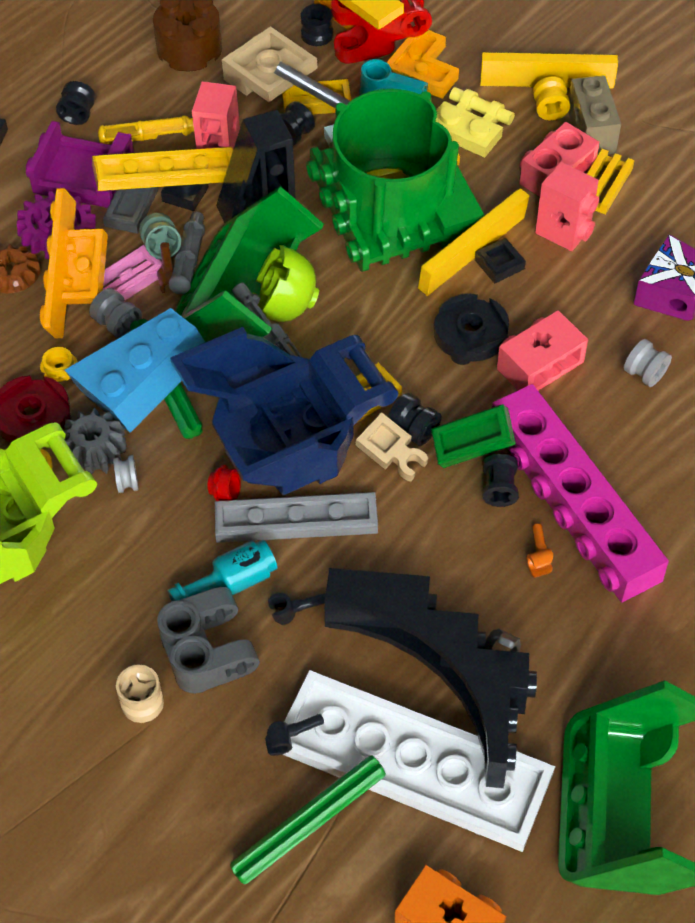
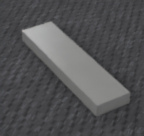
[215,492,378,543]

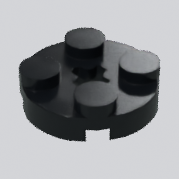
[434,293,509,365]

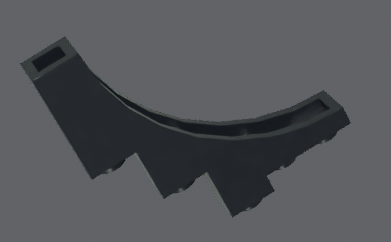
[325,568,537,788]

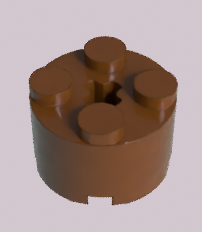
[153,0,222,72]

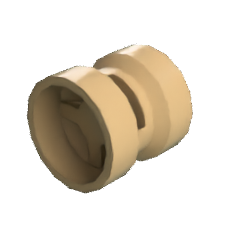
[116,665,164,723]

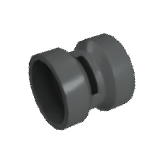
[89,288,142,339]

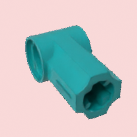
[359,59,428,96]

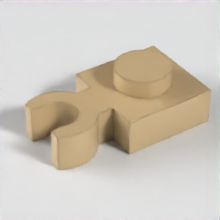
[355,412,428,482]

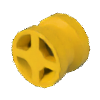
[533,76,571,121]

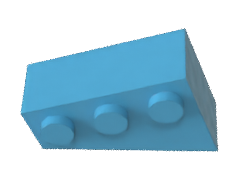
[64,308,205,433]

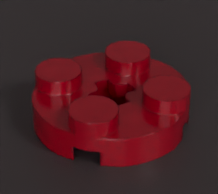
[0,375,72,443]

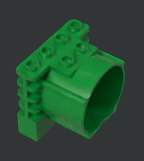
[306,89,484,272]

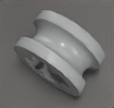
[113,455,139,493]

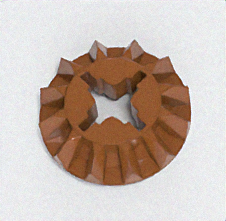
[0,244,40,294]

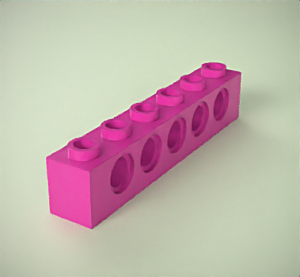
[492,384,669,603]

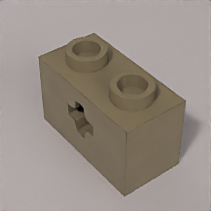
[568,75,621,156]

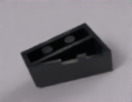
[216,109,296,223]

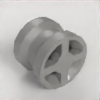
[624,339,672,387]

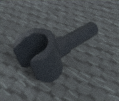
[268,593,325,625]
[265,714,324,756]

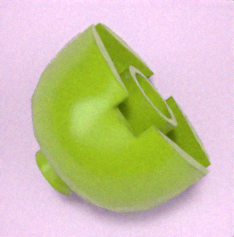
[253,245,319,322]

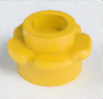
[40,347,78,382]

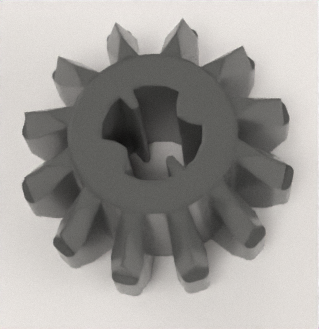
[63,408,127,475]

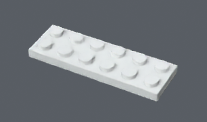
[282,670,555,852]

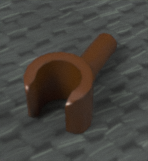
[157,242,174,293]

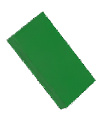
[431,404,516,468]

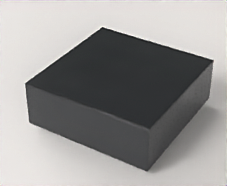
[475,237,526,284]

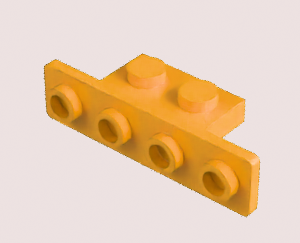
[40,188,108,339]

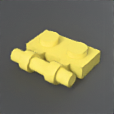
[436,87,515,158]

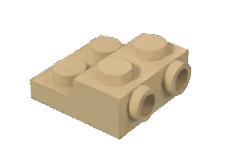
[222,26,317,102]

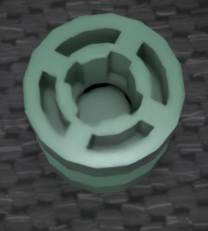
[139,212,181,259]

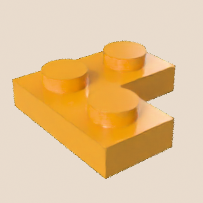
[387,30,459,99]

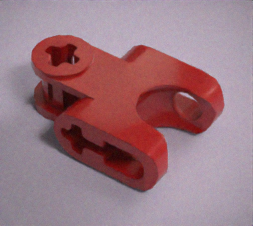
[331,0,432,64]

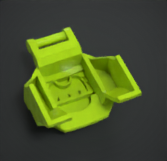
[0,423,97,584]

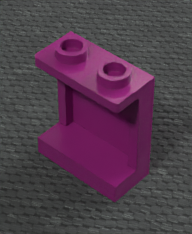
[26,121,134,208]

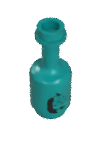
[167,540,277,602]

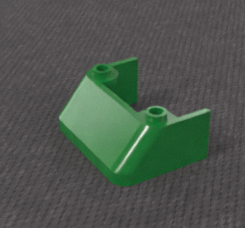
[174,186,324,343]
[558,680,695,895]

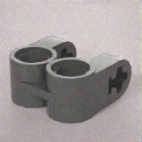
[157,587,260,694]

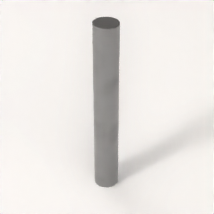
[274,61,350,108]

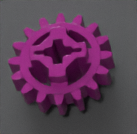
[17,191,96,259]

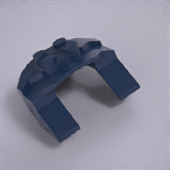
[170,327,399,496]

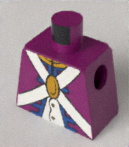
[634,235,695,321]

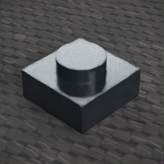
[161,184,209,211]

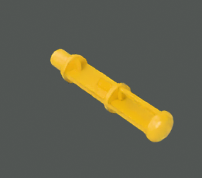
[98,115,194,144]

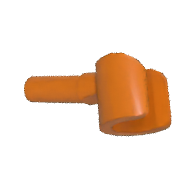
[526,524,553,578]

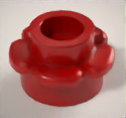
[207,465,241,501]

